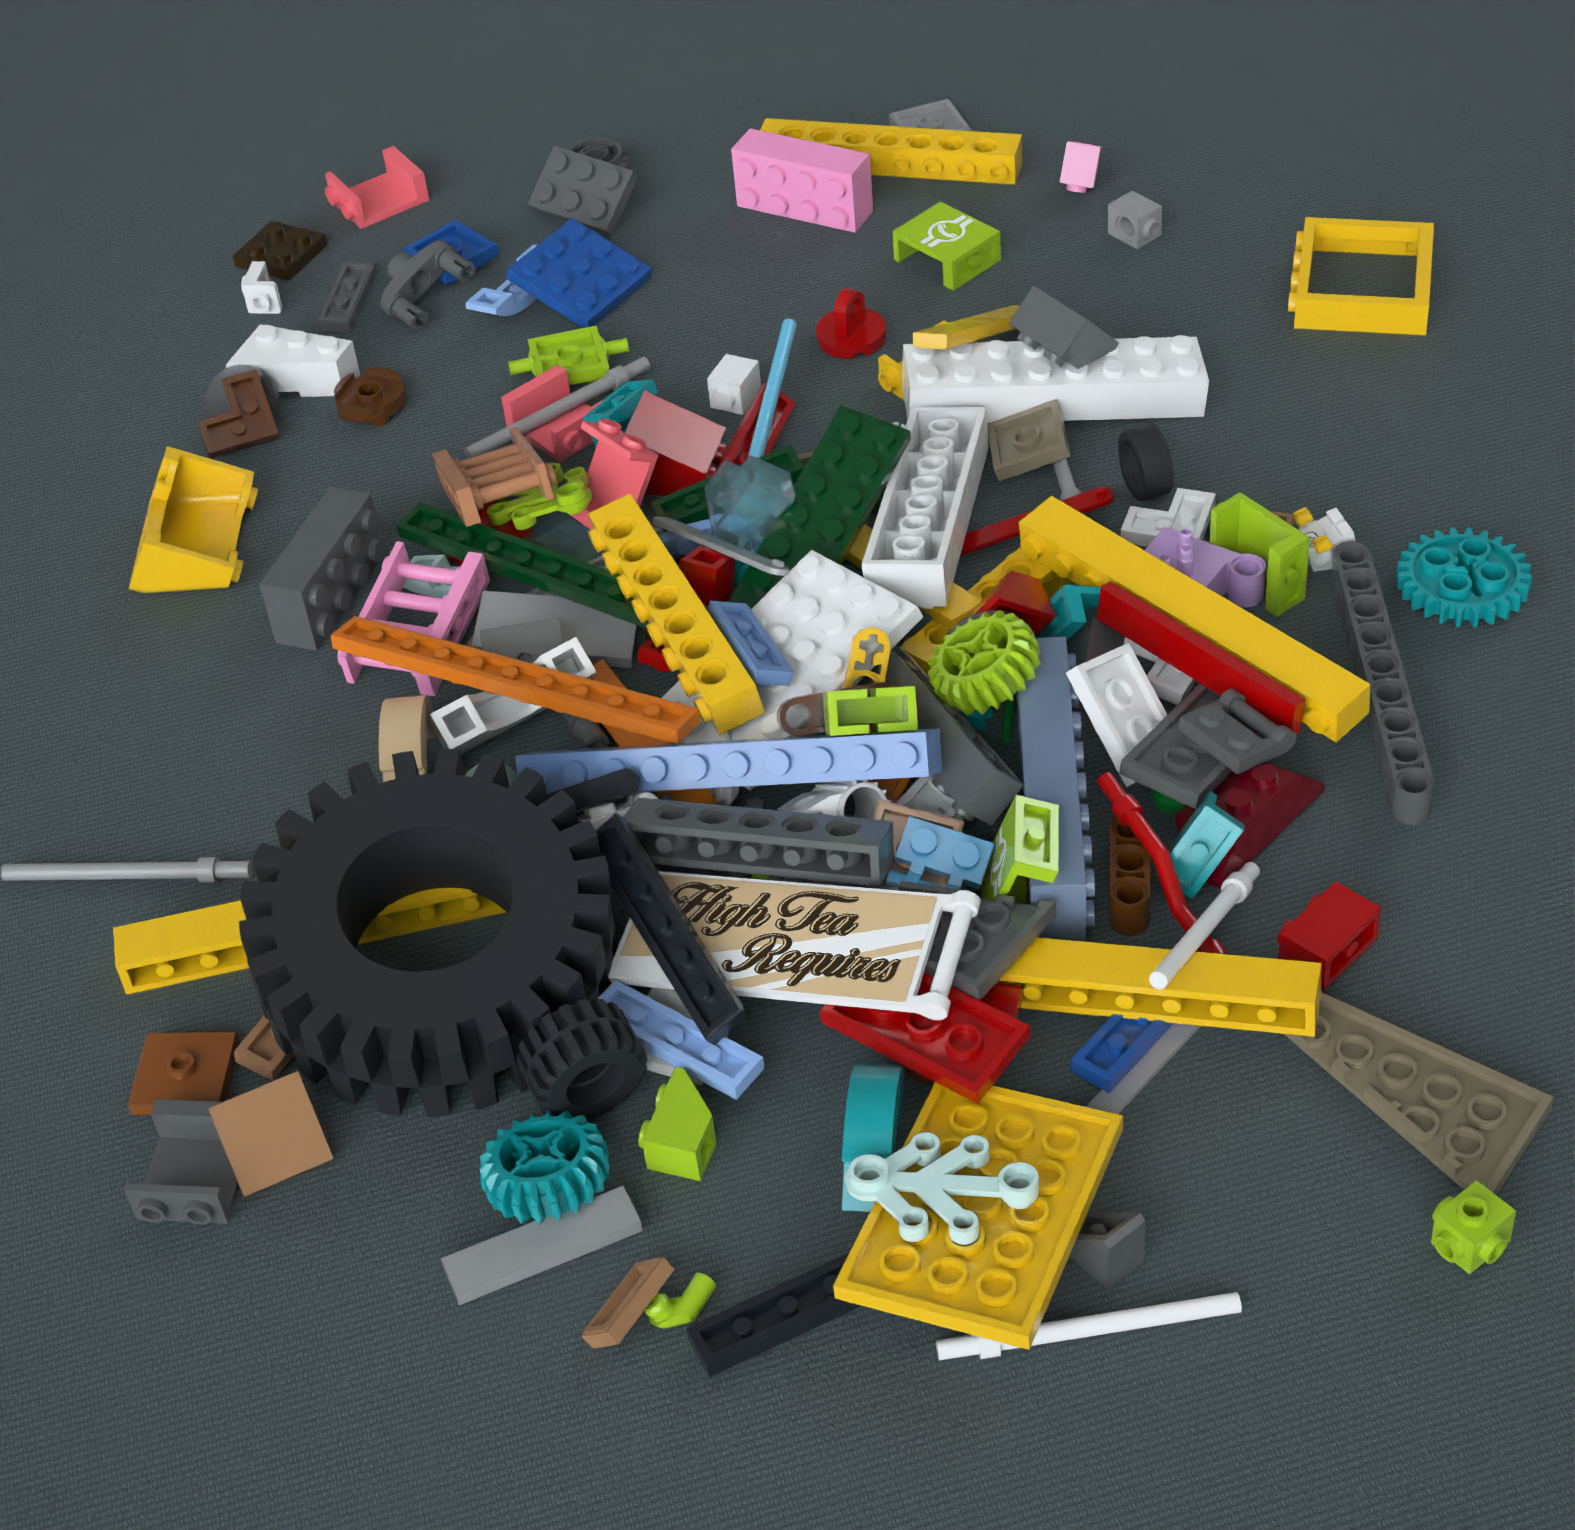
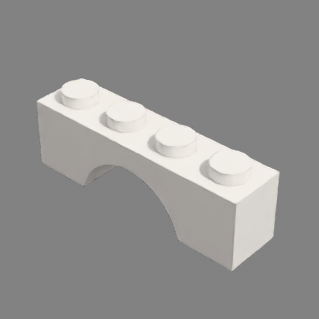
[430,637,596,755]

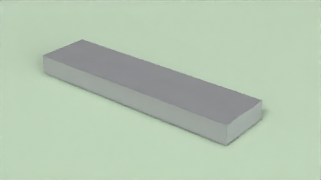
[441,1186,643,1305]

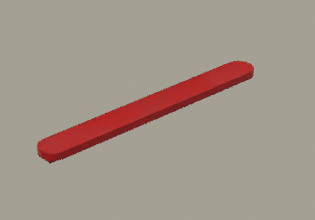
[960,487,1114,556]

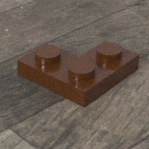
[197,369,279,459]

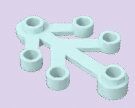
[845,1132,1039,1245]

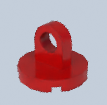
[816,288,886,359]

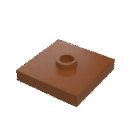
[128,1032,239,1115]

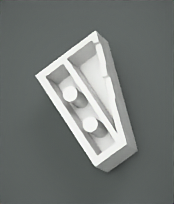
[226,324,360,398]

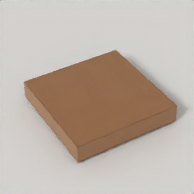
[208,1071,334,1197]

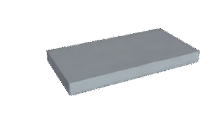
[471,591,638,668]

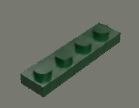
[650,445,804,532]

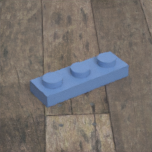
[707,601,794,687]

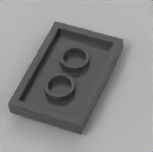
[527,146,639,236]

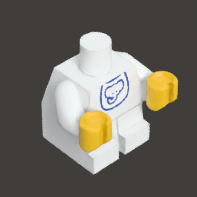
[1293,507,1355,572]

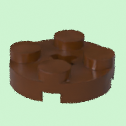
[334,367,407,426]

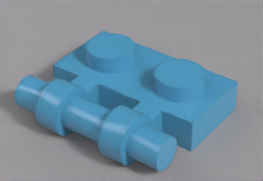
[885,816,994,889]

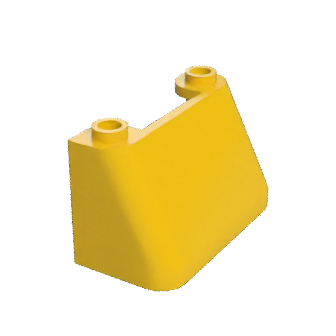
[128,446,258,594]

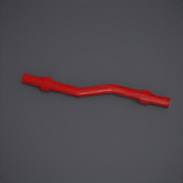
[1097,772,1230,955]

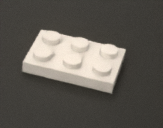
[1066,643,1167,787]

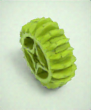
[927,610,1041,716]

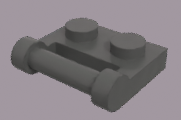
[1178,688,1297,774]

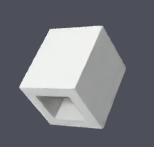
[707,354,761,415]

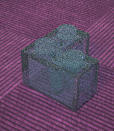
[704,455,795,552]

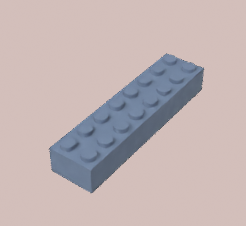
[1016,637,1095,942]

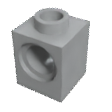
[1108,190,1162,249]

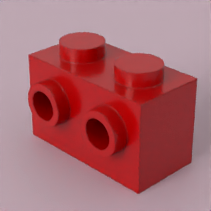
[1277,881,1381,991]

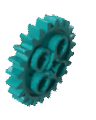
[1396,527,1532,628]

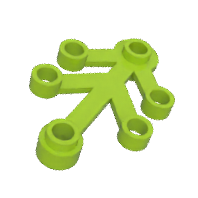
[487,463,593,530]

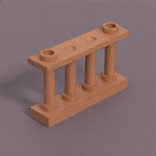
[432,427,557,527]

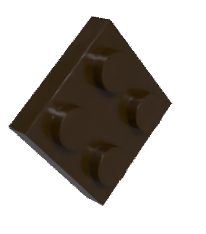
[233,221,327,281]

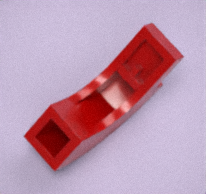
[638,545,734,673]

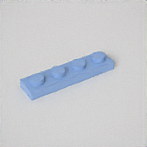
[597,980,764,1100]

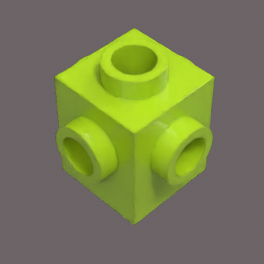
[1431,1180,1516,1275]

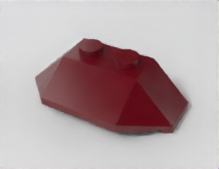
[1175,762,1325,889]

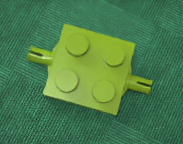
[508,326,629,385]

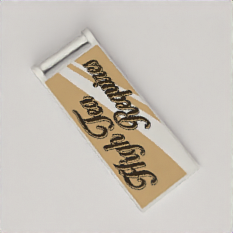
[608,871,981,1020]

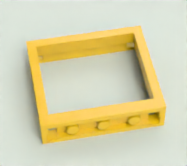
[1288,217,1434,335]

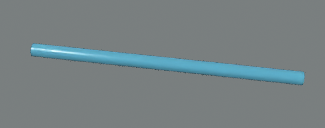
[733,319,797,516]

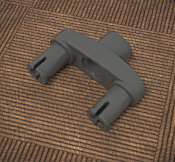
[380,240,475,331]

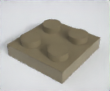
[987,399,1071,481]

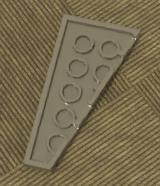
[1284,992,1554,1195]

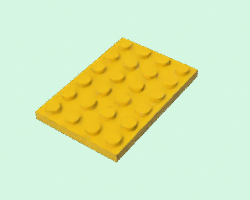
[833,1082,1123,1350]

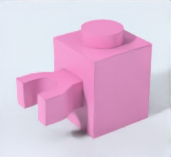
[1060,141,1102,193]

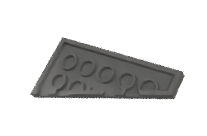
[766,876,1057,1000]

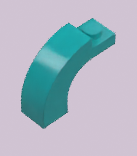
[842,1063,906,1212]

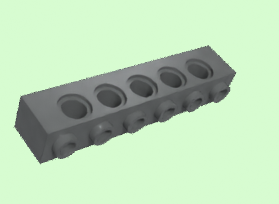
[624,797,894,886]

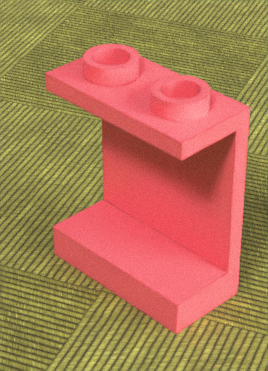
[325,146,430,229]
[501,365,606,463]
[566,418,658,530]

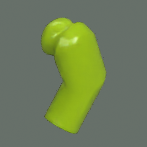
[644,1273,717,1329]

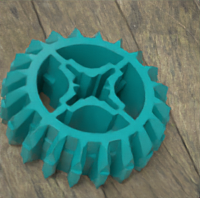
[480,1110,610,1225]

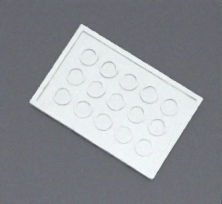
[661,550,923,791]

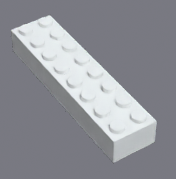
[901,335,1209,423]
[862,407,989,609]

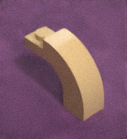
[379,695,435,782]

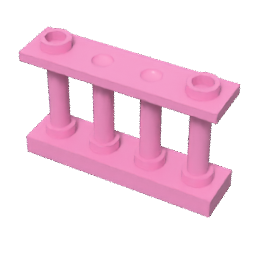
[338,541,490,697]

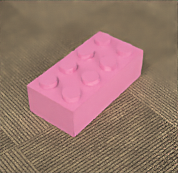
[731,128,873,233]

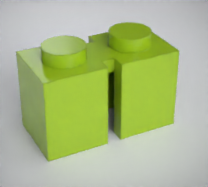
[823,686,918,736]

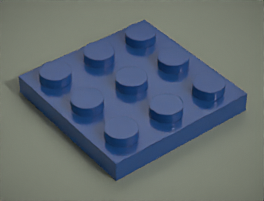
[507,218,652,328]

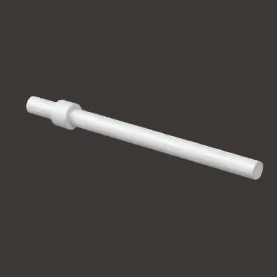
[1149,862,1260,989]
[936,1292,1242,1361]

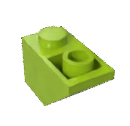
[638,1067,717,1182]

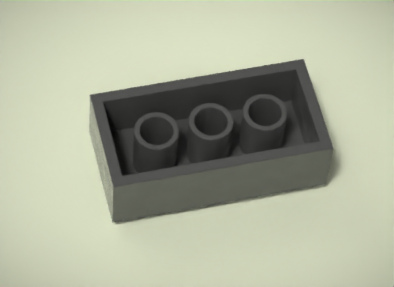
[259,486,386,651]

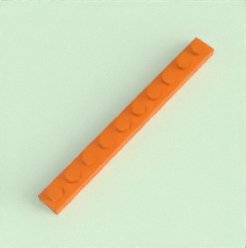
[331,616,700,744]

